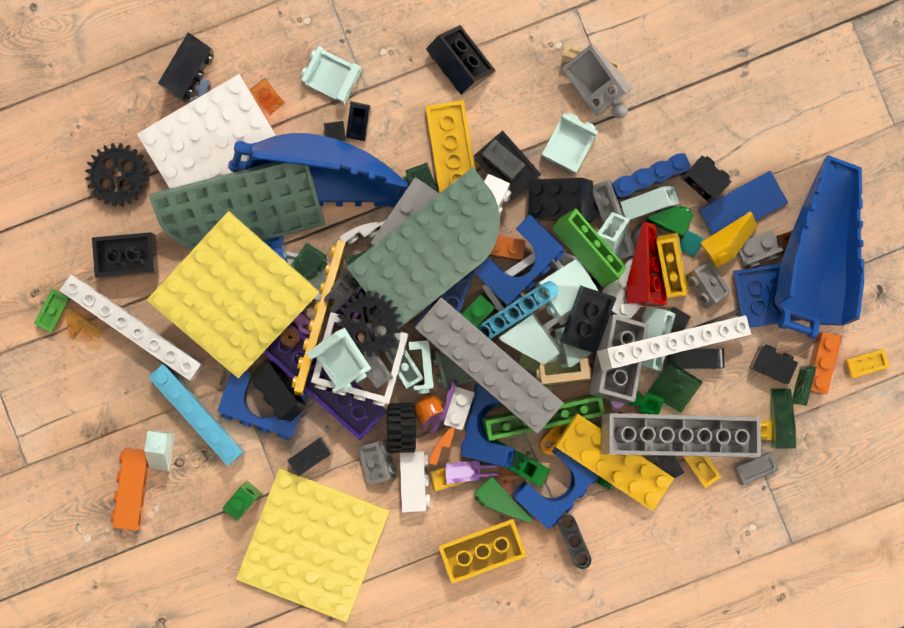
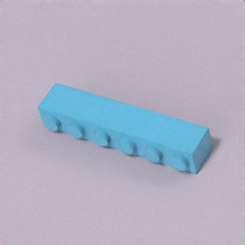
[148,364,245,466]

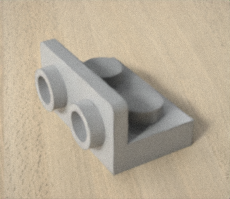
[738,230,783,268]
[686,260,731,308]
[358,439,396,485]

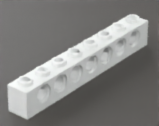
[60,275,205,380]
[597,315,751,371]

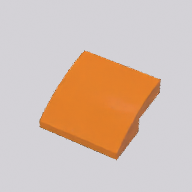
[429,427,455,465]

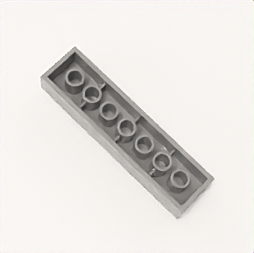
[415,298,564,434]
[601,413,761,457]

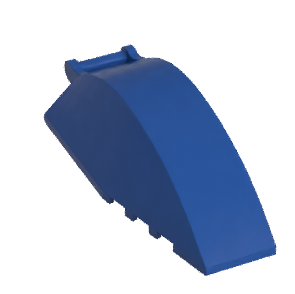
[228,133,408,207]

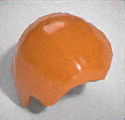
[415,395,445,425]

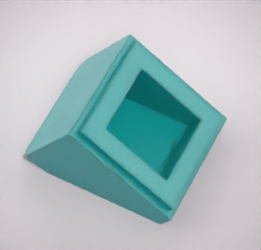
[680,230,704,257]

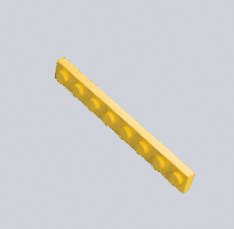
[291,240,346,396]

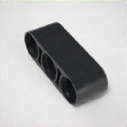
[668,349,725,369]
[557,513,592,569]

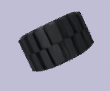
[387,403,416,453]

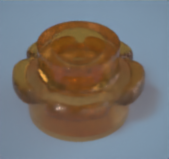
[281,327,300,347]

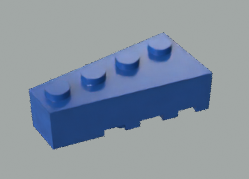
[414,270,475,327]

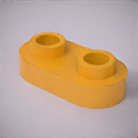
[539,423,569,455]

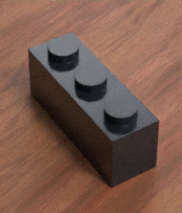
[250,359,307,422]

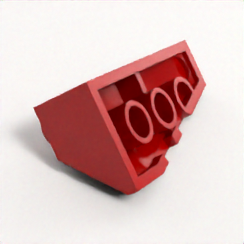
[625,222,667,306]

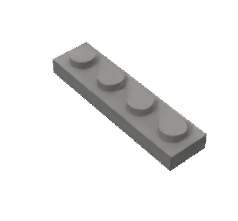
[593,179,635,259]

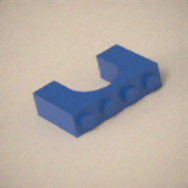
[474,214,565,306]
[217,371,309,440]
[460,383,515,468]
[511,447,600,530]

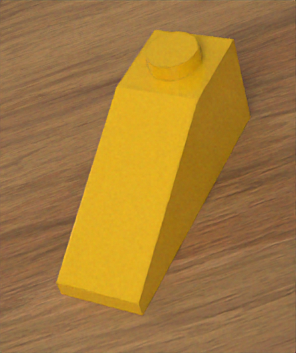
[701,211,758,268]

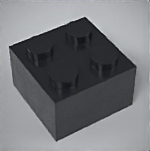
[681,155,732,204]

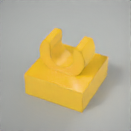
[761,420,773,440]

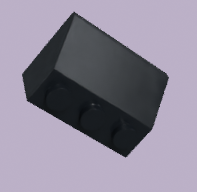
[426,25,496,95]
[158,32,214,102]

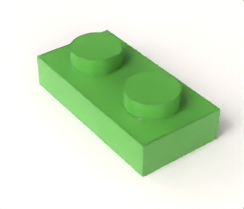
[34,289,71,333]

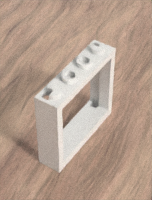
[482,252,571,333]
[311,312,409,407]

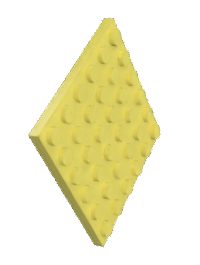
[147,211,319,378]
[236,468,390,622]

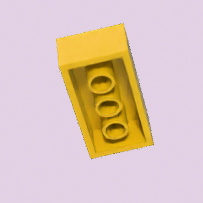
[438,519,527,584]

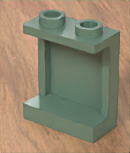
[432,350,475,389]

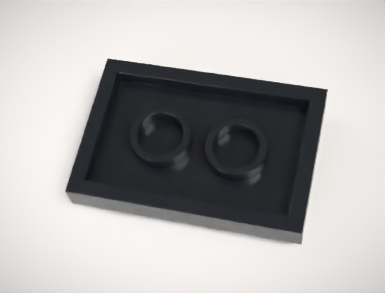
[473,130,541,201]
[560,285,617,354]

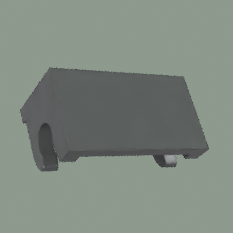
[482,140,526,182]
[324,269,359,313]

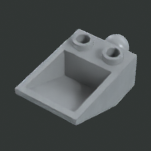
[562,44,633,118]

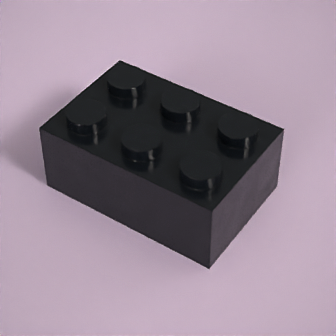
[528,178,593,221]
[92,232,159,279]

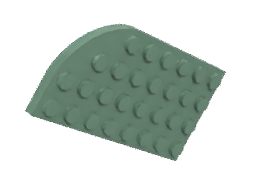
[149,162,325,249]
[346,167,500,329]

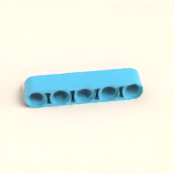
[477,281,559,339]

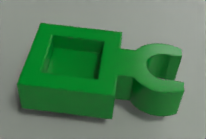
[628,390,665,415]

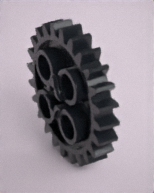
[85,143,150,207]
[336,291,403,357]

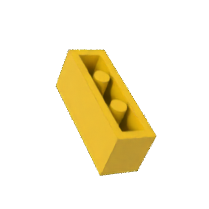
[657,233,689,298]

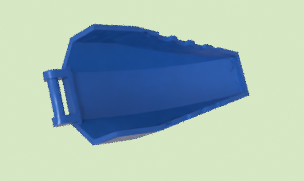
[775,155,864,339]

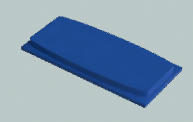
[699,171,788,235]

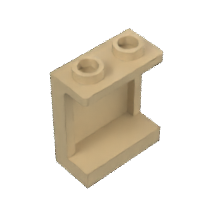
[537,358,592,387]

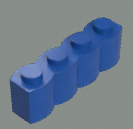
[612,153,691,199]

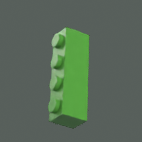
[552,208,627,287]

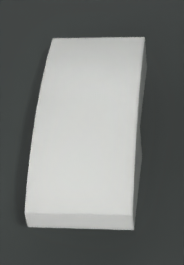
[339,222,380,245]

